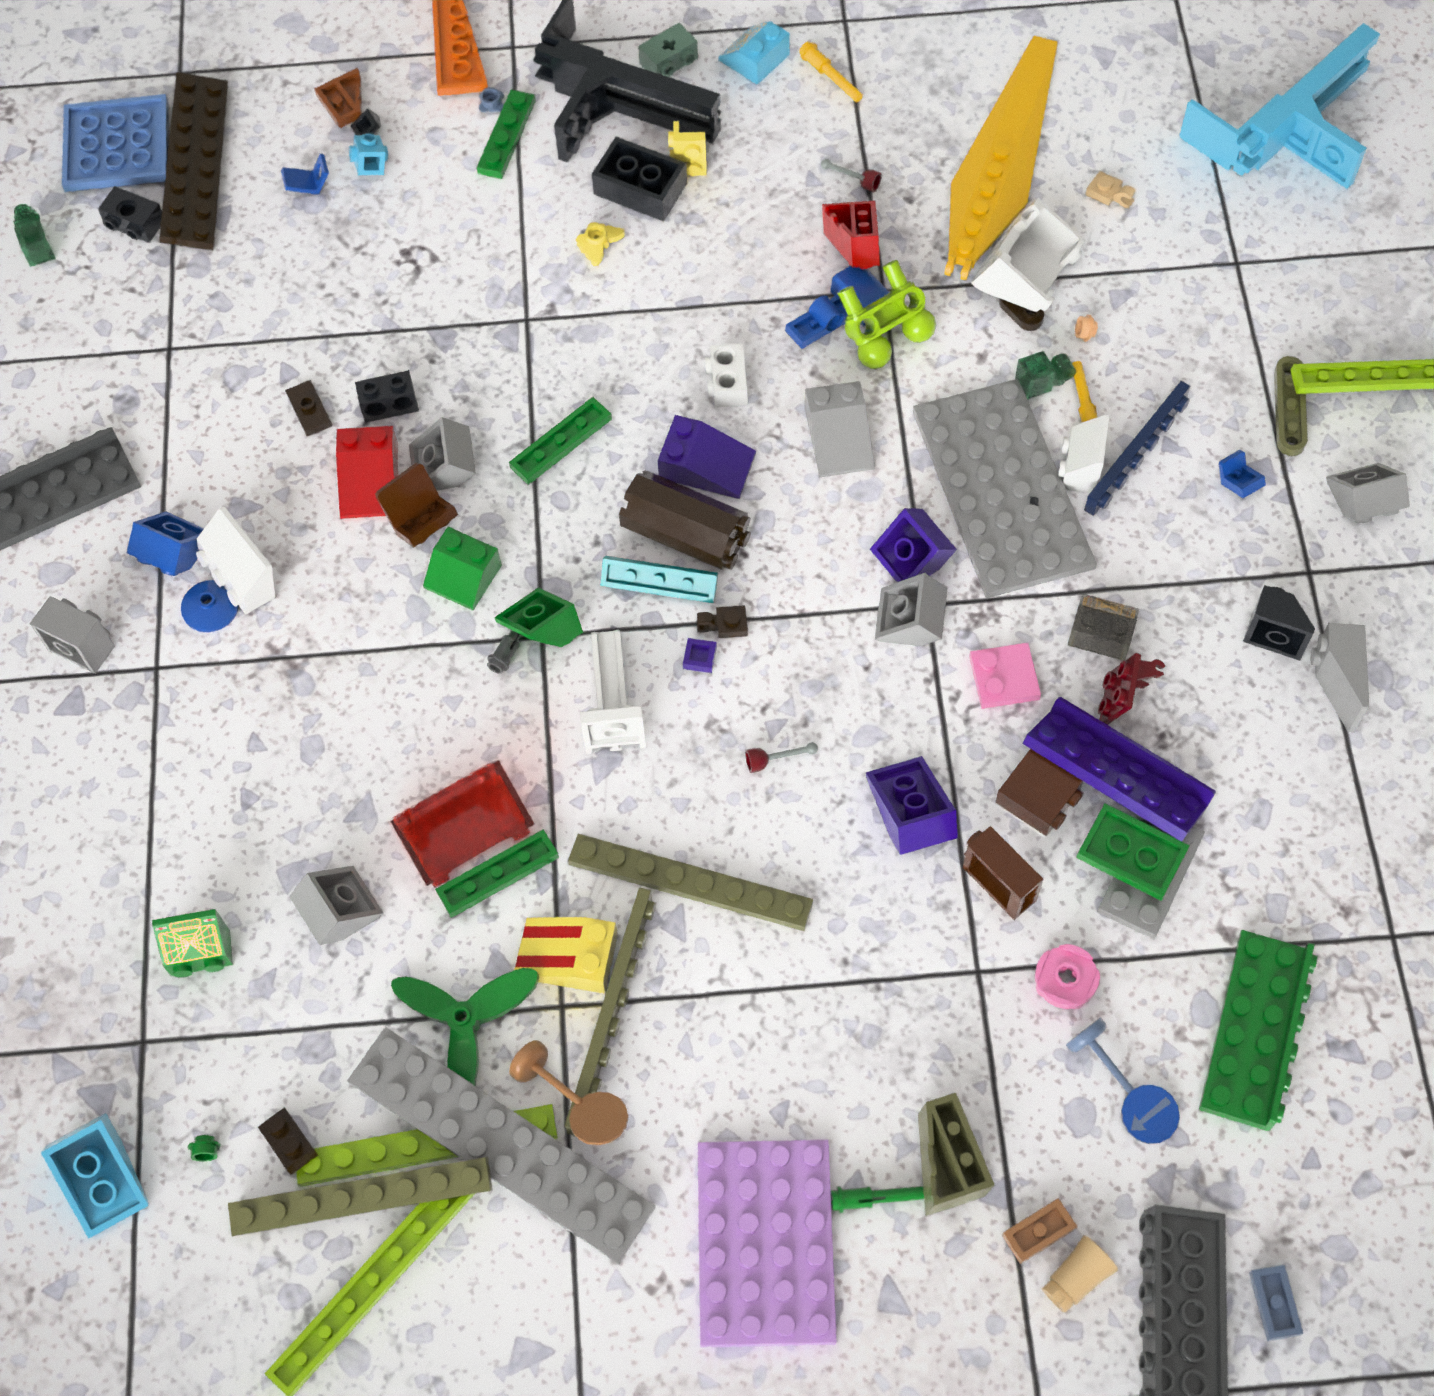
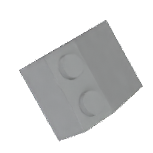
[805,381,875,478]
[1310,623,1369,733]

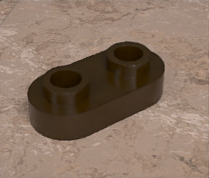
[999,298,1044,331]

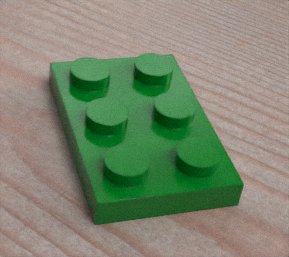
[1076,803,1190,901]

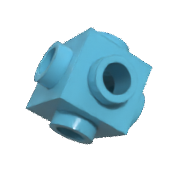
[349,133,388,175]

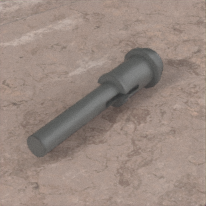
[487,630,522,674]

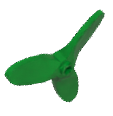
[391,968,539,1086]

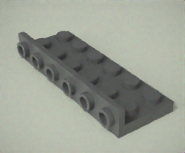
[0,427,142,551]
[1139,1204,1228,1396]

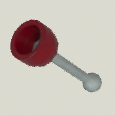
[821,159,882,193]
[745,742,818,773]

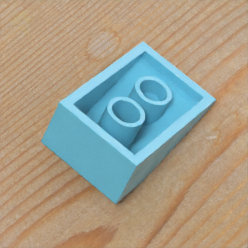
[41,1113,149,1239]

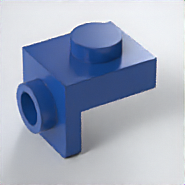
[1219,450,1266,498]

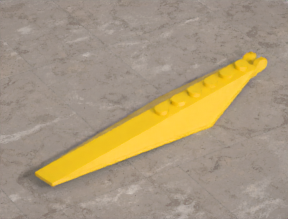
[944,35,1058,281]

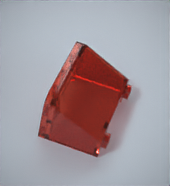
[387,760,534,888]

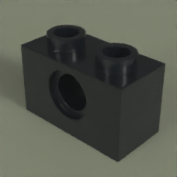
[98,186,162,243]

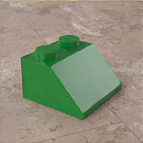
[423,527,502,611]

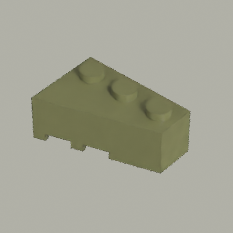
[918,1093,995,1217]

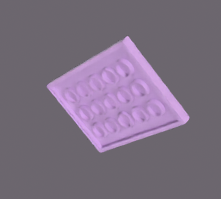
[698,1140,837,1347]

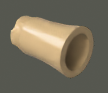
[1042,1235,1118,1313]

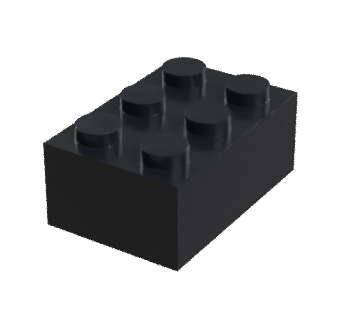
[591,137,687,221]

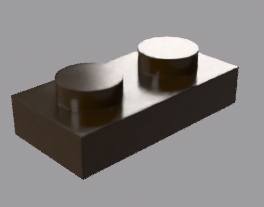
[258,1107,318,1175]

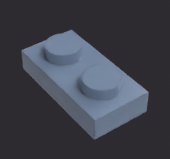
[1249,1265,1304,1341]

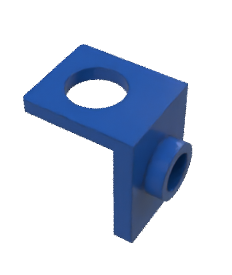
[281,153,329,195]

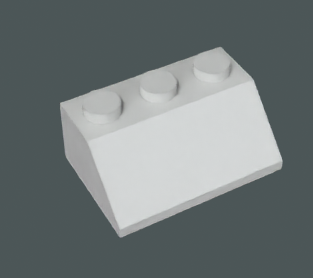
[196,506,275,614]

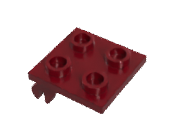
[1098,653,1165,725]

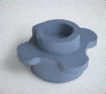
[478,88,504,113]

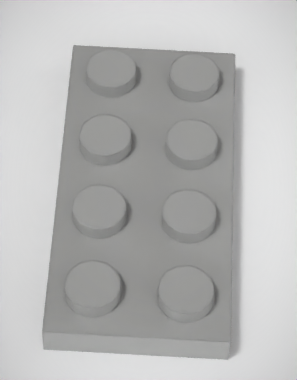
[1097,818,1205,940]

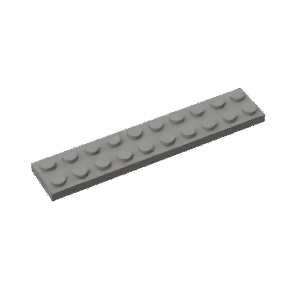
[347,1027,656,1264]

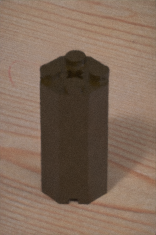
[619,470,751,570]

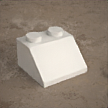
[1058,415,1110,493]

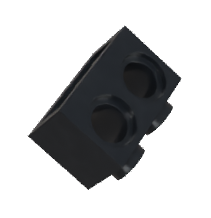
[355,370,419,423]

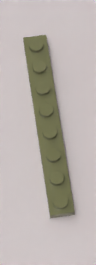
[568,833,813,931]
[565,887,656,1136]
[228,1157,493,1236]

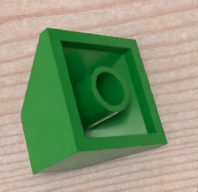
[494,587,583,648]

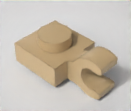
[1086,171,1136,208]

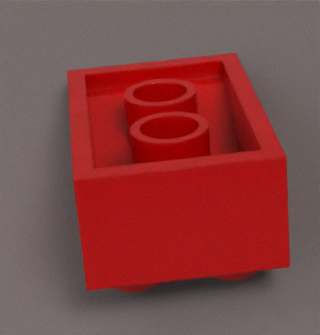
[336,426,398,519]

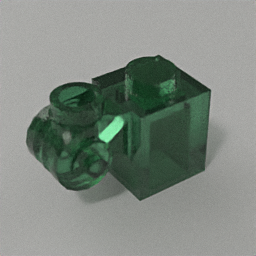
[13,204,56,267]
[1015,350,1076,400]

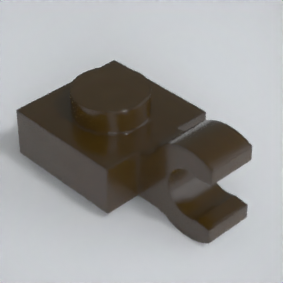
[696,605,748,638]

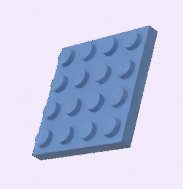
[62,94,169,192]

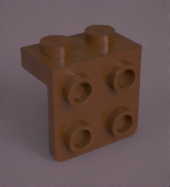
[375,463,458,548]

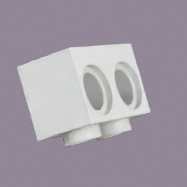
[705,343,748,407]

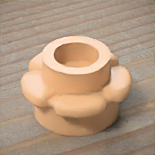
[1075,314,1098,342]

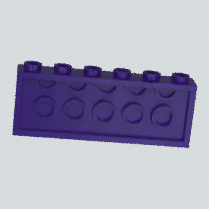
[1022,697,1216,842]

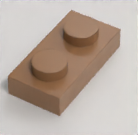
[1002,1198,1078,1264]

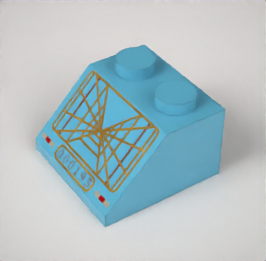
[718,21,790,85]

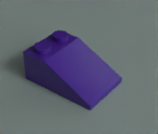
[657,415,756,499]
[866,756,958,855]

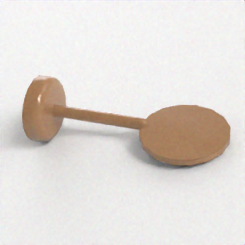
[509,1040,629,1145]

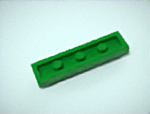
[477,89,536,179]
[509,397,612,485]
[435,829,559,918]

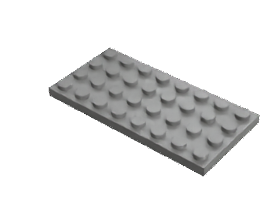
[913,379,1097,599]

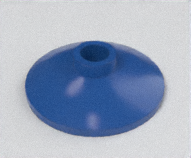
[181,580,239,632]

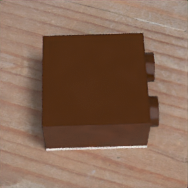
[995,749,1084,837]

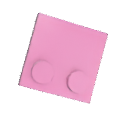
[969,643,1041,709]

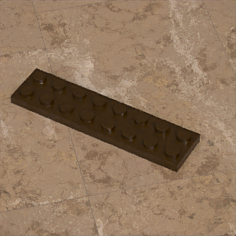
[159,72,228,251]

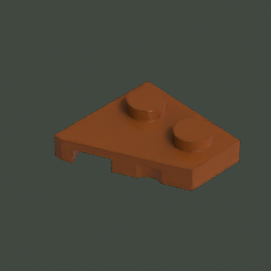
[314,68,362,129]

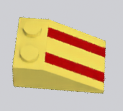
[514,917,618,994]

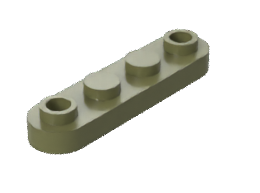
[1274,356,1308,456]

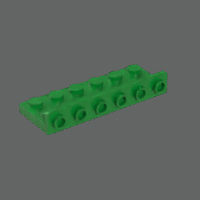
[1198,930,1318,1131]

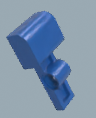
[785,266,890,349]

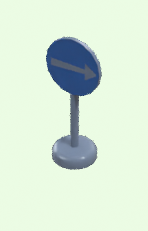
[1066,1017,1180,1144]

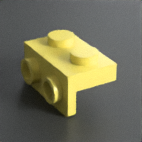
[668,121,707,176]

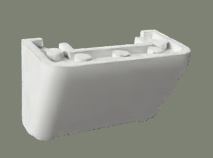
[971,198,1086,312]

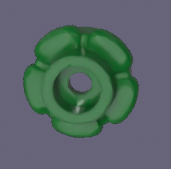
[188,1135,221,1162]

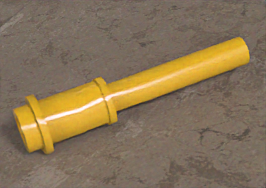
[799,41,863,102]
[1071,361,1098,423]

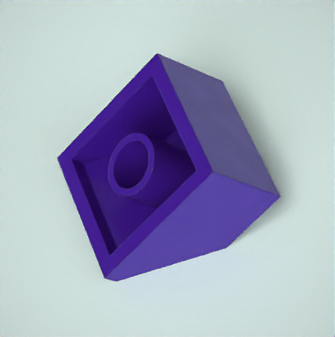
[870,508,957,582]

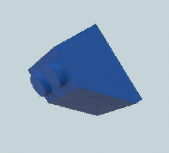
[127,511,204,576]

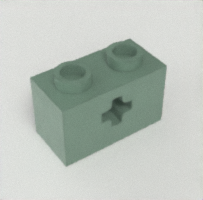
[638,22,698,77]

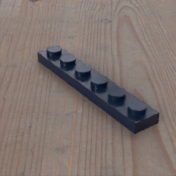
[1084,381,1190,516]

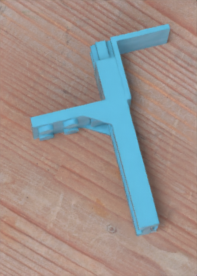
[1180,23,1380,189]

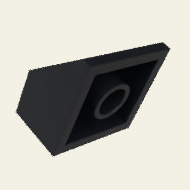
[1243,585,1315,661]

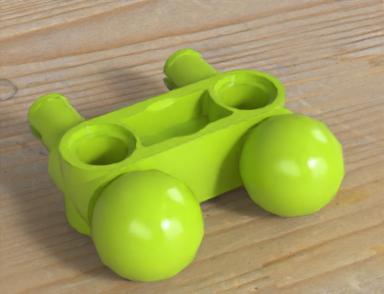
[837,260,936,369]

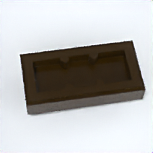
[285,380,332,436]

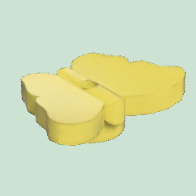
[576,222,625,266]

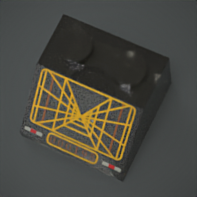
[1068,593,1139,661]

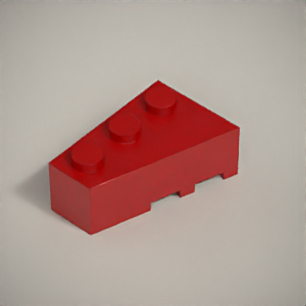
[822,201,880,269]

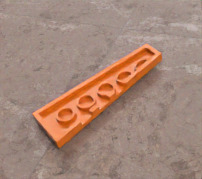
[432,0,488,96]

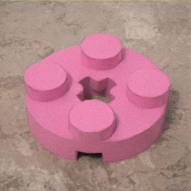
[1035,944,1100,1009]

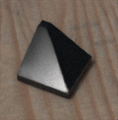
[350,108,381,135]

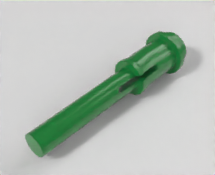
[831,1186,924,1213]

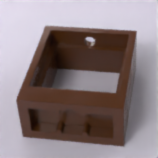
[963,826,1044,920]

